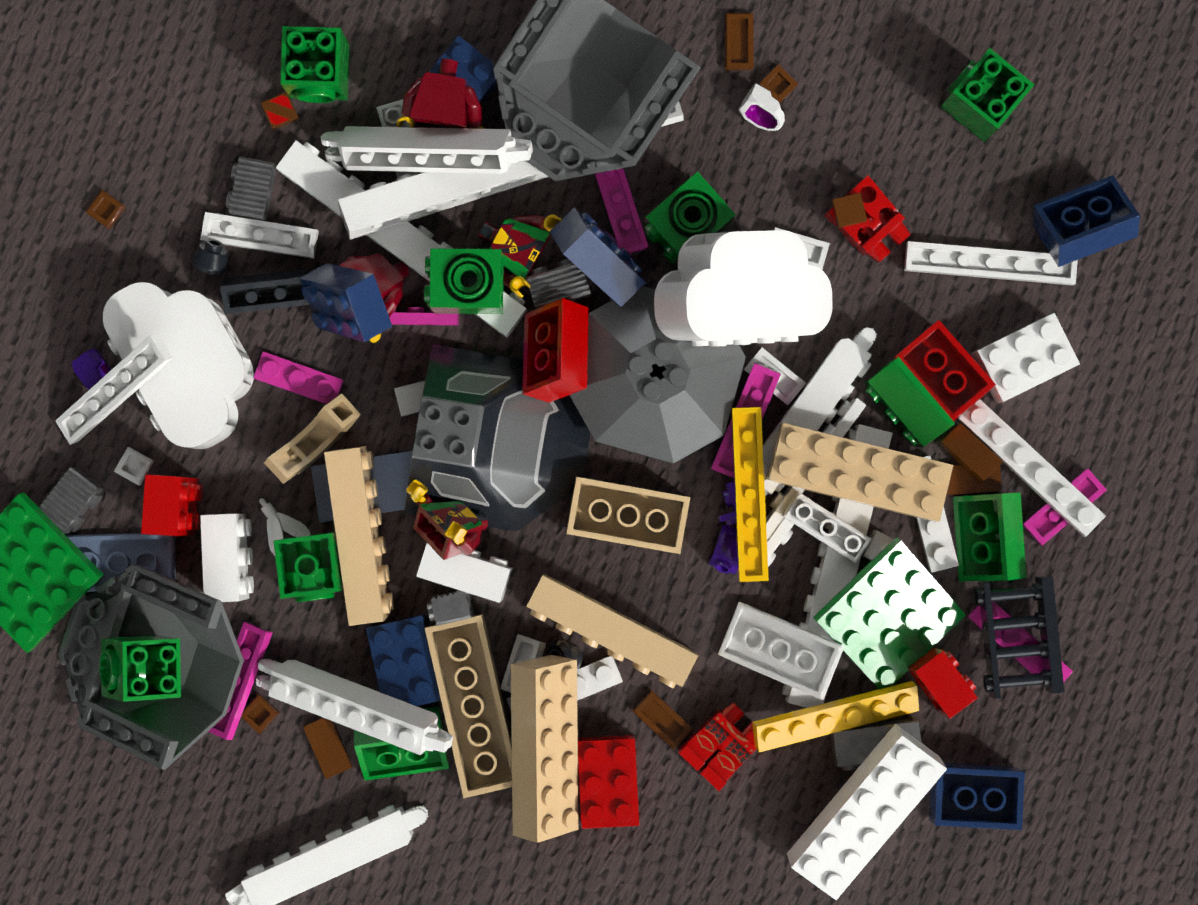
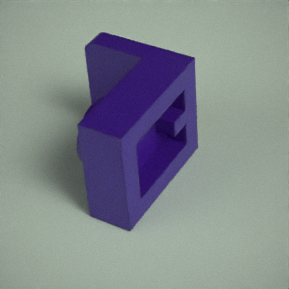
[718,481,736,526]
[709,524,738,574]

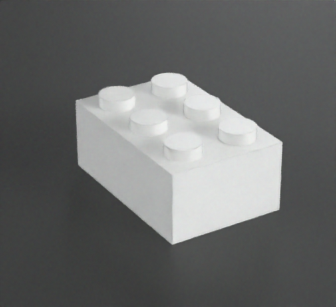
[971,313,1080,404]
[200,514,254,602]
[416,543,513,603]

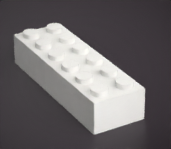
[787,723,947,900]

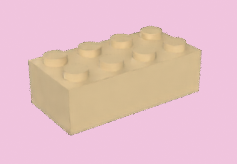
[566,477,690,554]

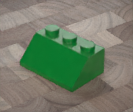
[865,357,955,448]
[953,492,1027,582]
[354,706,449,781]

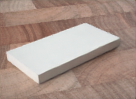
[718,602,845,700]

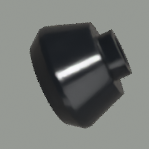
[190,239,229,275]
[546,639,583,669]

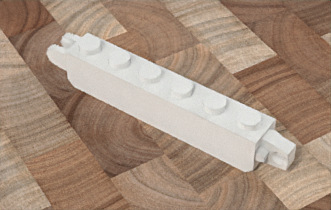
[320,126,533,174]
[763,327,876,496]
[256,659,453,755]
[225,805,429,905]

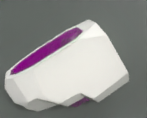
[738,84,785,131]

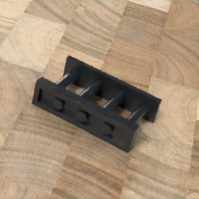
[975,576,1065,699]

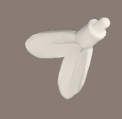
[259,498,311,556]

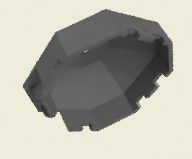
[570,286,746,464]

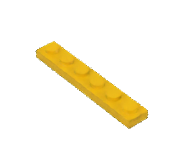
[732,407,769,582]
[752,681,919,752]

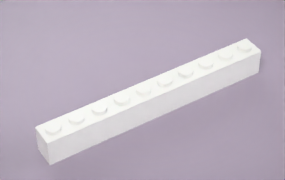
[276,141,527,338]
[782,424,892,708]

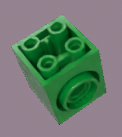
[281,26,349,103]
[941,48,1035,142]
[644,171,736,266]
[424,248,504,314]
[273,533,344,602]
[99,635,181,702]

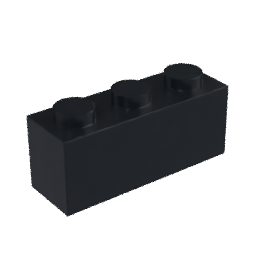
[220,269,310,314]

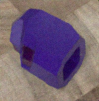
[71,348,112,390]

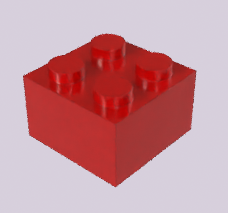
[907,647,978,719]

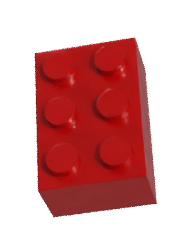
[522,298,589,403]
[894,320,996,421]
[141,475,203,536]
[578,735,639,829]

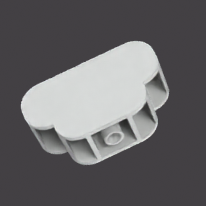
[654,230,832,347]
[103,282,254,449]

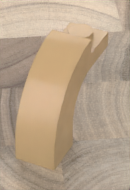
[264,394,361,484]

